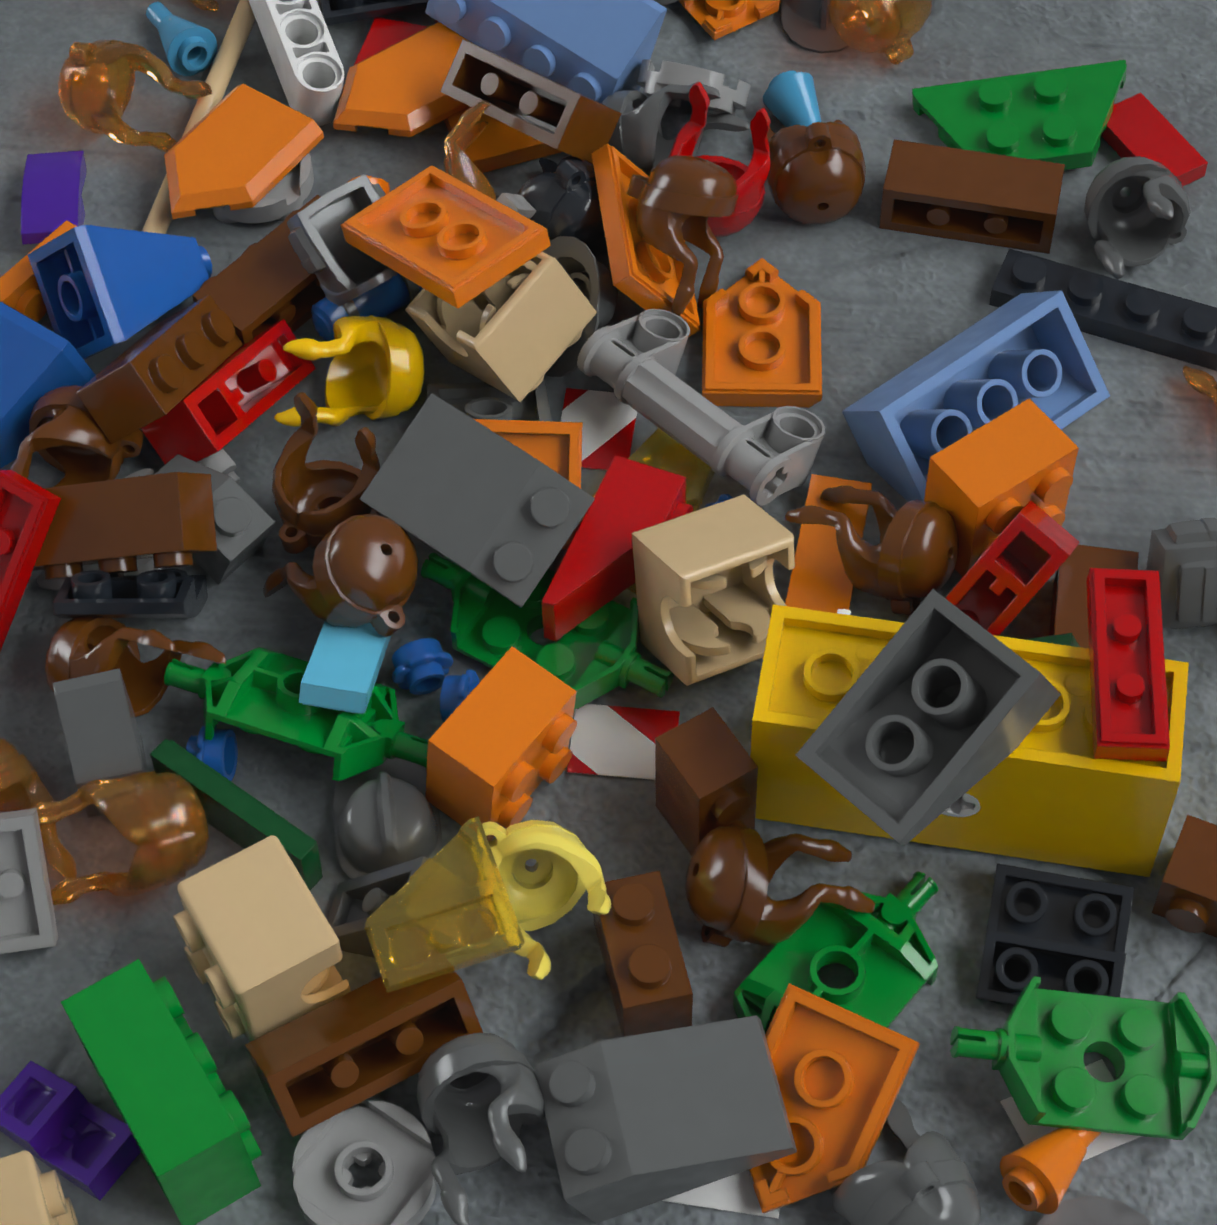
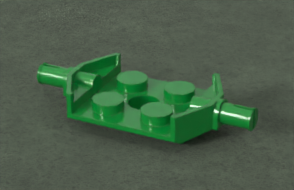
[421,552,674,710]
[164,647,428,782]
[733,871,938,1034]
[950,976,1217,1140]

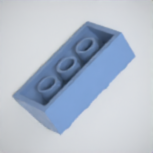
[425,0,667,103]
[842,290,1110,502]

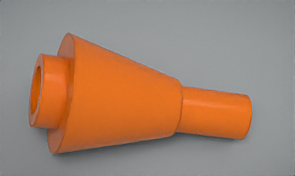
[1000,1128,1102,1214]

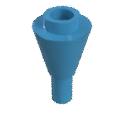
[146,2,217,76]
[763,71,821,127]

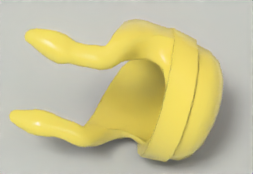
[476,820,611,980]

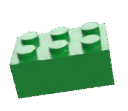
[61,959,262,1225]

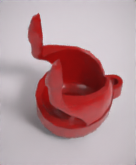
[668,82,771,237]

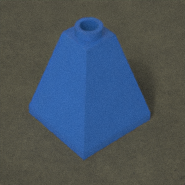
[27,225,212,360]
[0,301,96,469]

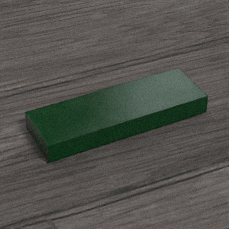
[150,739,323,890]

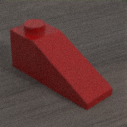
[140,319,316,465]
[542,455,693,641]
[945,500,1080,636]

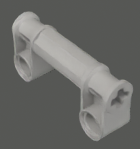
[577,309,825,506]

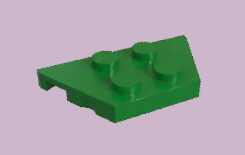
[912,60,1127,170]

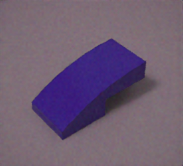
[21,150,87,245]
[0,1061,141,1201]

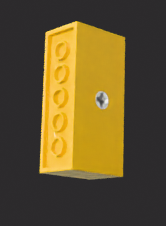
[750,604,1189,877]

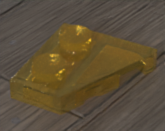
[364,817,525,993]

